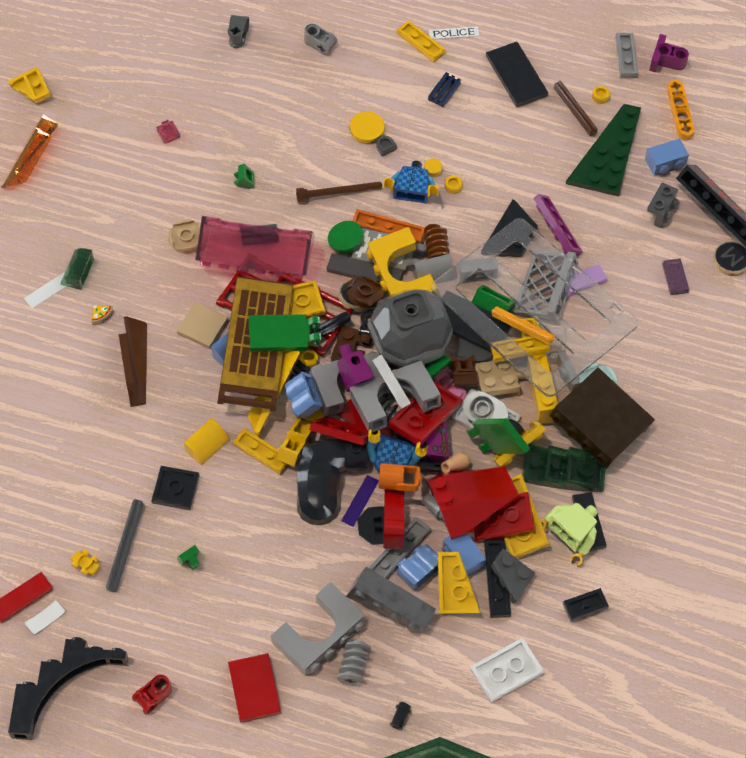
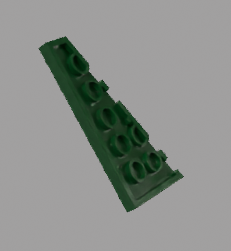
[566,104,641,196]

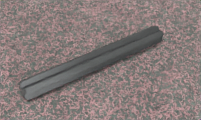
[106,499,143,592]

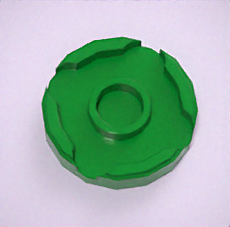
[327,221,365,254]

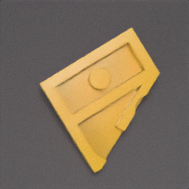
[7,67,52,104]

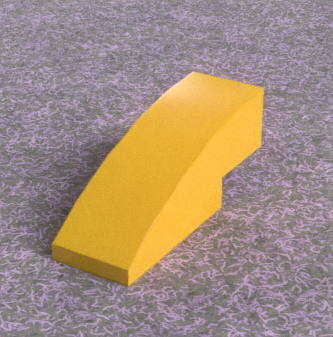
[276,417,319,467]

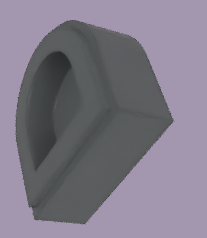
[376,136,397,156]

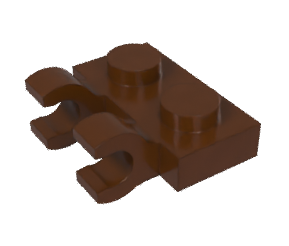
[331,326,371,361]

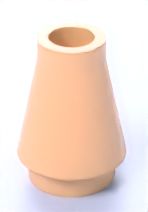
[441,452,470,473]

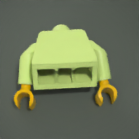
[541,503,597,567]

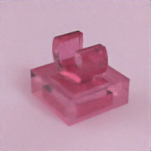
[156,120,180,144]
[433,366,453,390]

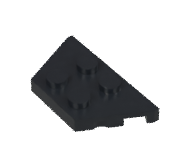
[481,199,538,257]

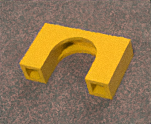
[366,227,438,296]

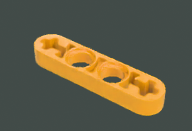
[667,80,694,140]

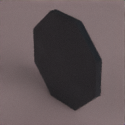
[357,506,384,545]

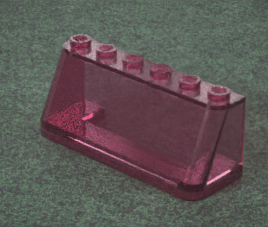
[195,216,315,280]

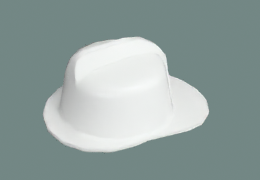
[463,391,508,422]

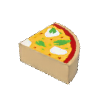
[91,305,113,325]

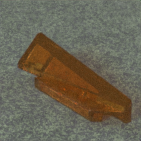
[1,115,59,188]

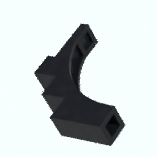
[8,637,129,740]

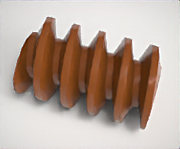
[424,224,449,259]

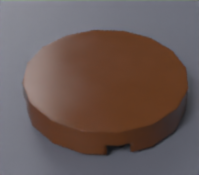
[346,276,384,308]

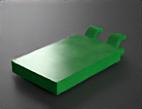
[248,314,321,352]
[466,418,530,454]

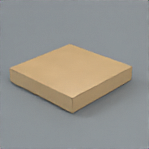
[177,302,228,349]

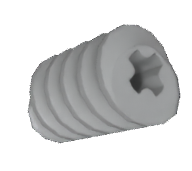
[337,639,371,686]

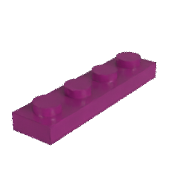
[533,194,583,257]

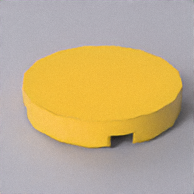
[349,111,385,144]

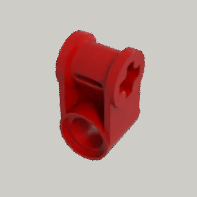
[132,674,172,714]

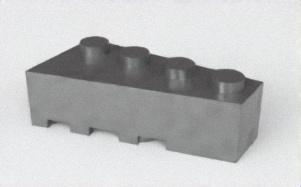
[346,567,436,634]

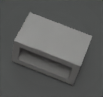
[413,254,455,285]

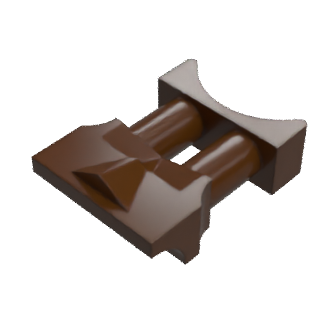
[450,355,478,387]

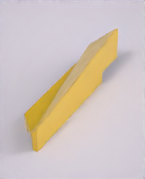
[247,351,300,437]

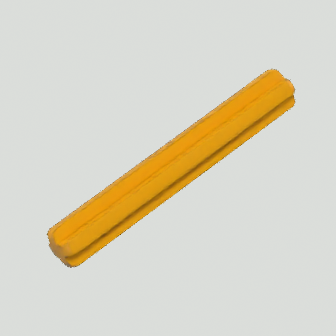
[492,306,555,345]

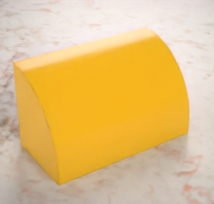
[184,418,229,466]

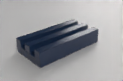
[428,72,461,107]

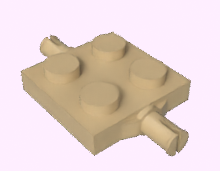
[466,360,529,396]

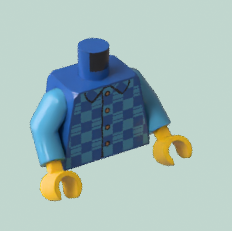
[382,161,439,204]
[367,430,428,469]

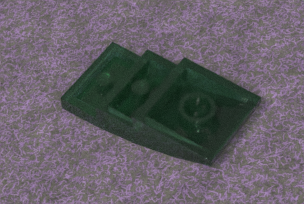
[522,444,606,492]

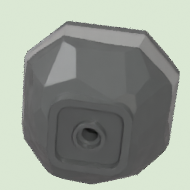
[367,289,453,368]

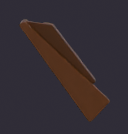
[118,316,147,407]

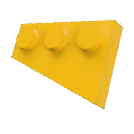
[492,419,546,467]
[438,552,481,614]

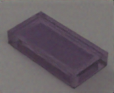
[662,258,689,295]

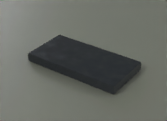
[486,41,548,107]
[441,291,512,353]

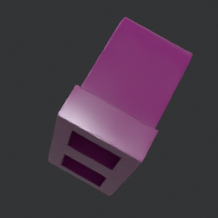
[649,34,689,73]

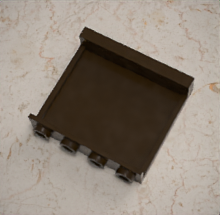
[549,367,655,469]

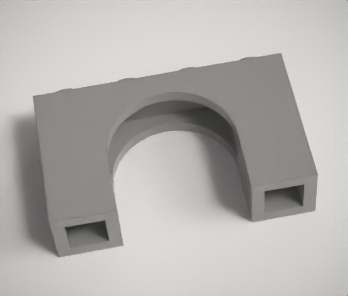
[309,352,395,416]
[350,360,441,433]
[271,582,365,676]

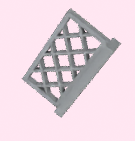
[513,252,579,324]

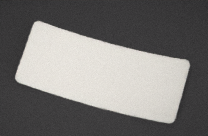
[25,601,65,634]

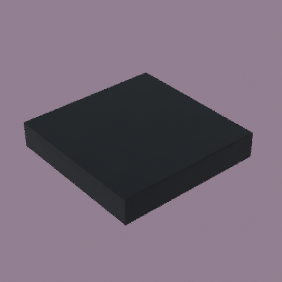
[151,466,200,510]

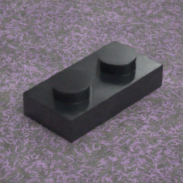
[563,588,609,622]

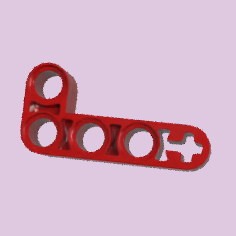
[383,482,405,549]

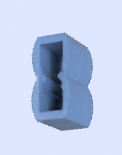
[285,372,323,419]
[397,544,438,591]

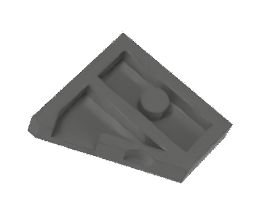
[491,549,535,603]

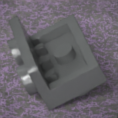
[647,183,679,228]

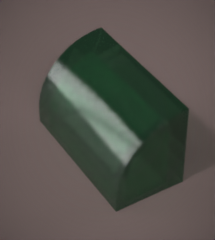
[60,248,94,290]

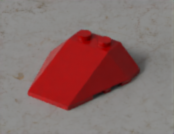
[425,466,519,540]

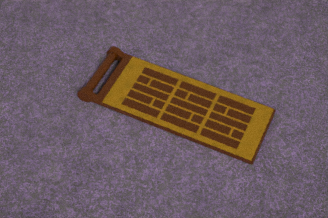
[217,276,293,412]

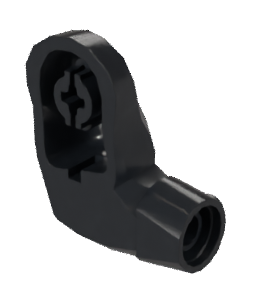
[297,439,367,526]

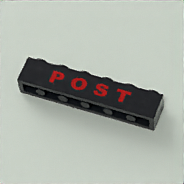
[676,164,746,247]

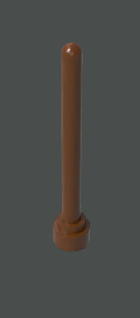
[296,182,383,203]

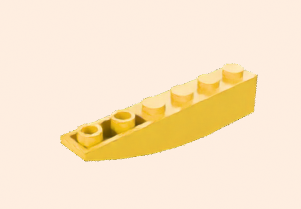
[520,317,558,424]

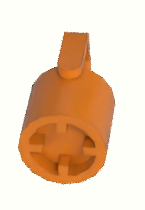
[379,463,422,492]

